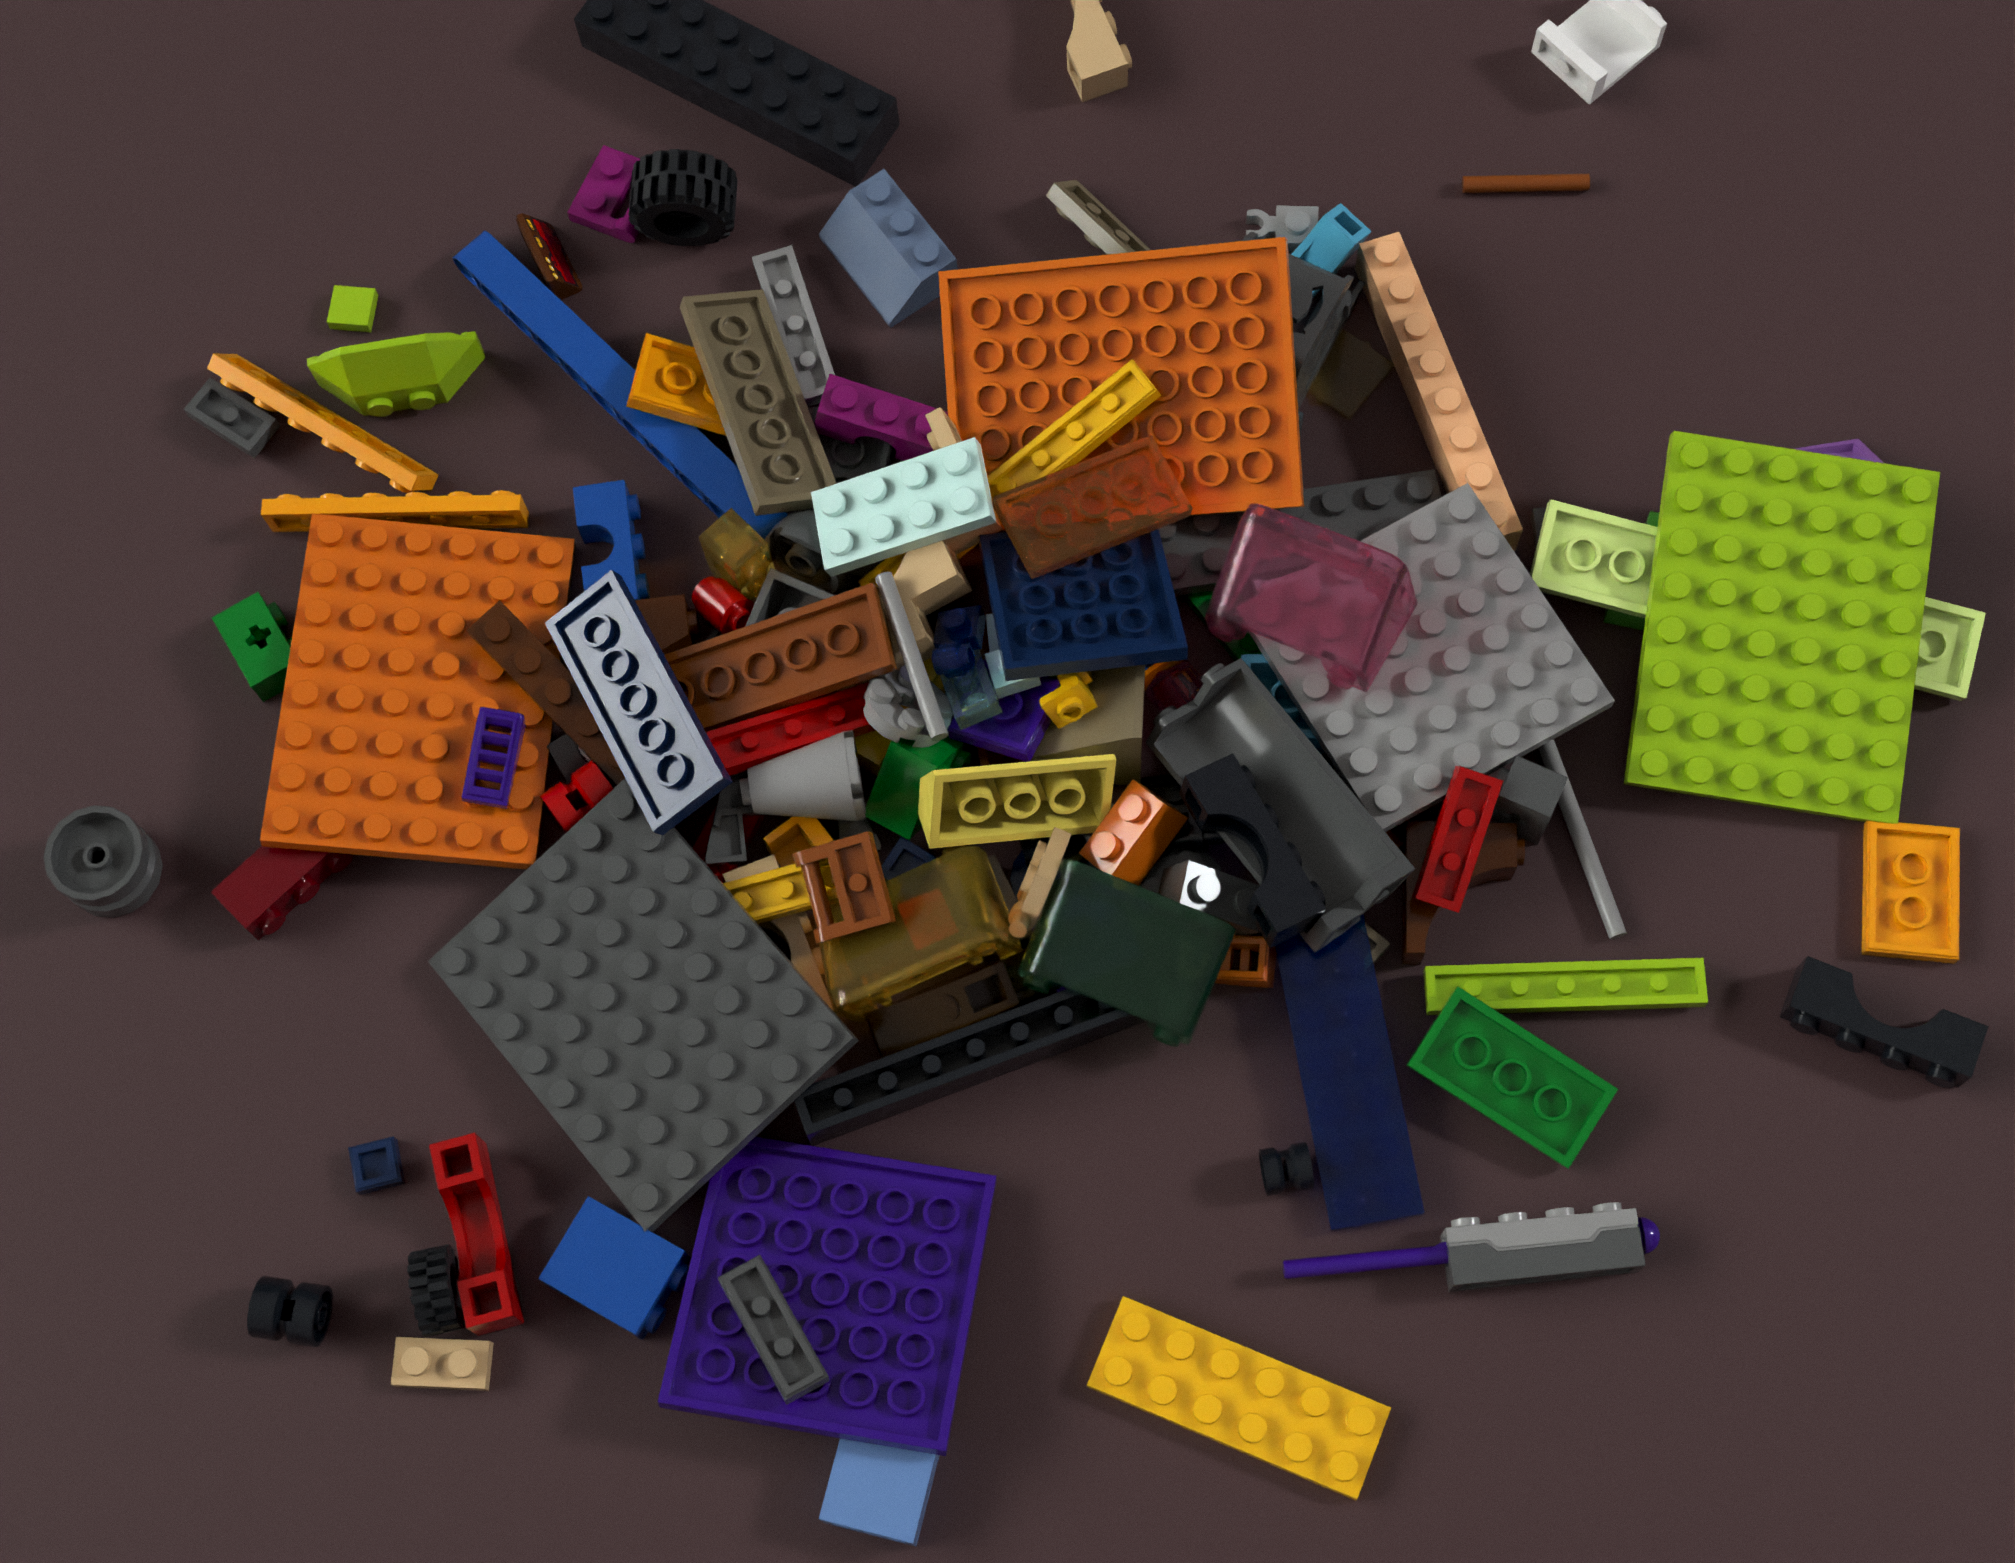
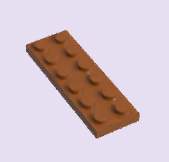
[664,582,898,732]

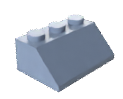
[819,169,958,328]

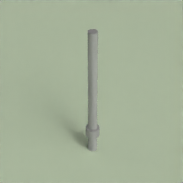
[1538,739,1627,940]

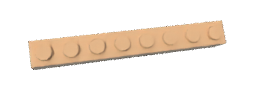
[1355,232,1523,551]

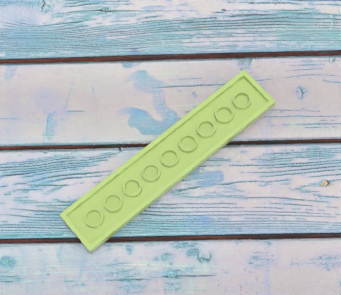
[1530,499,1986,701]

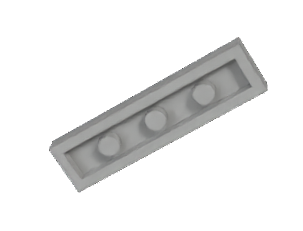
[752,245,835,407]

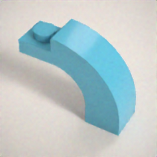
[1291,203,1372,299]

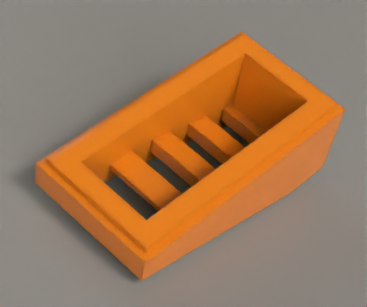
[1177,933,1277,988]

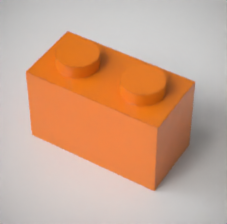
[1079,779,1188,892]

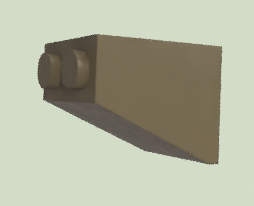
[1024,665,1145,785]

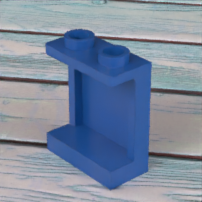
[538,1196,691,1340]

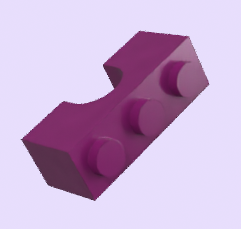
[814,374,948,461]

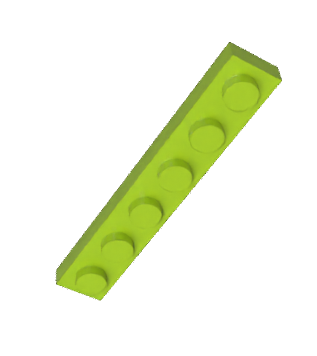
[1423,958,1708,1015]

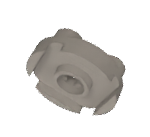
[863,665,956,748]

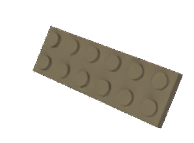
[680,289,837,516]

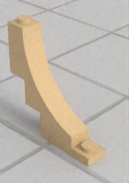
[837,407,1003,692]

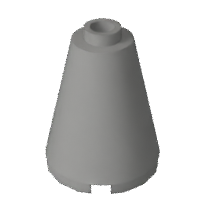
[740,730,866,821]

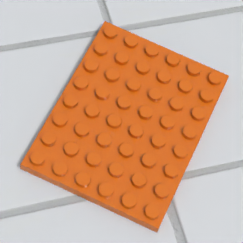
[938,237,1304,531]
[260,513,575,870]

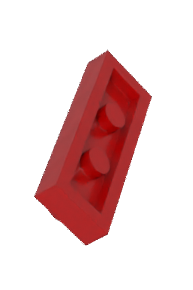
[1412,766,1503,913]

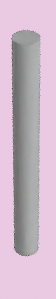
[875,572,949,741]

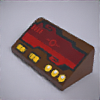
[515,213,583,300]

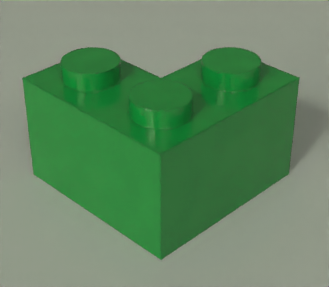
[865,735,972,840]

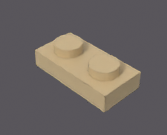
[391,1337,494,1391]

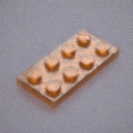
[992,435,1193,579]

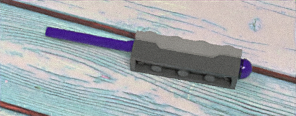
[1283,1202,1660,1292]

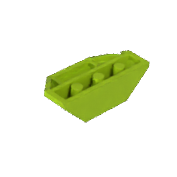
[307,331,485,417]

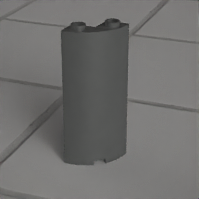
[1145,658,1415,953]

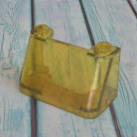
[816,845,1023,1023]

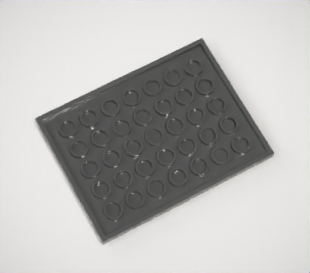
[428,779,859,1232]

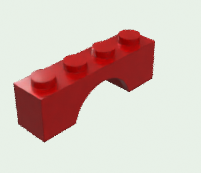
[429,1132,524,1336]

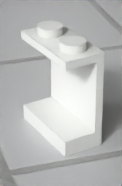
[1531,0,1667,105]

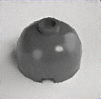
[763,510,848,594]

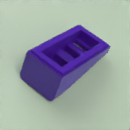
[462,707,526,809]

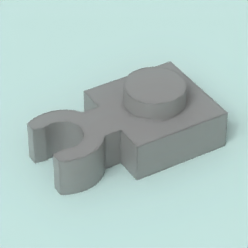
[1246,205,1319,251]

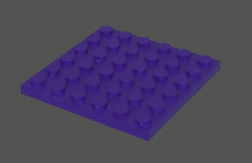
[658,1137,997,1456]

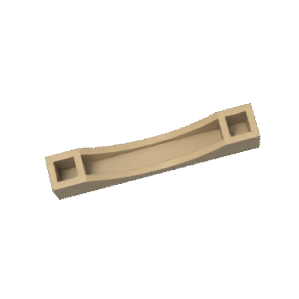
[1066,0,1132,102]

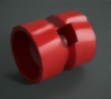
[540,760,613,833]

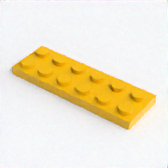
[1087,1296,1391,1501]

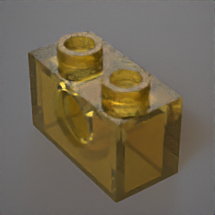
[699,508,775,600]

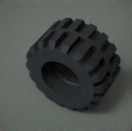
[628,149,738,246]

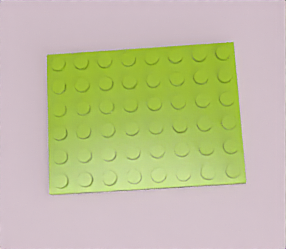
[1624,431,1940,824]

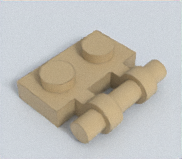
[1008,827,1071,938]

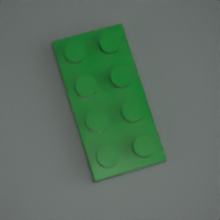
[1406,986,1618,1169]

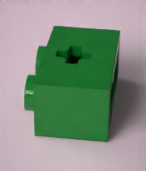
[211,592,292,702]

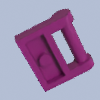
[567,145,640,243]

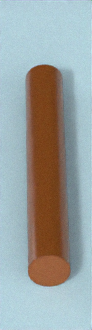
[1462,173,1590,193]

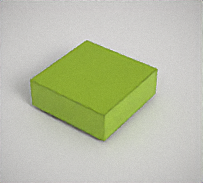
[327,285,379,333]

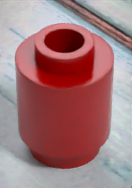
[692,576,754,634]

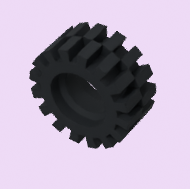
[407,1244,466,1337]

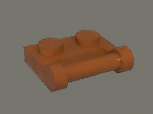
[793,831,896,944]

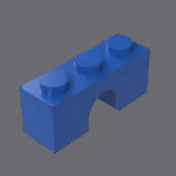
[573,480,650,600]

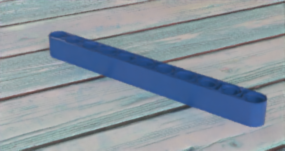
[452,231,787,557]

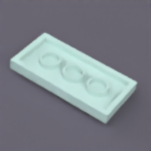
[811,437,997,577]

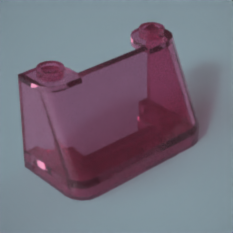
[1205,503,1418,693]

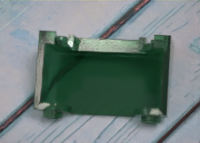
[1017,859,1236,1047]

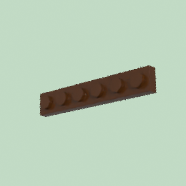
[467,600,625,786]

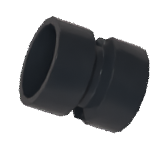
[247,1276,333,1347]

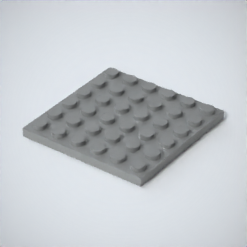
[1237,483,1615,832]

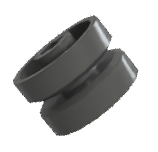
[43,805,163,918]

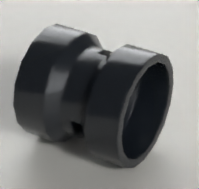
[1259,1142,1314,1196]

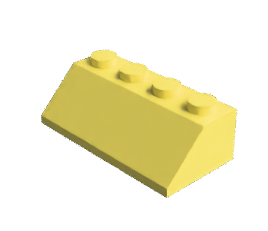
[918,754,1117,849]

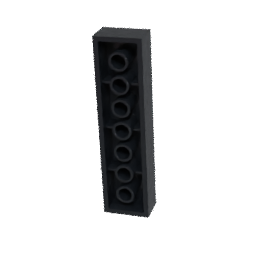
[574,0,900,187]

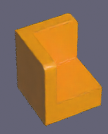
[764,816,834,867]

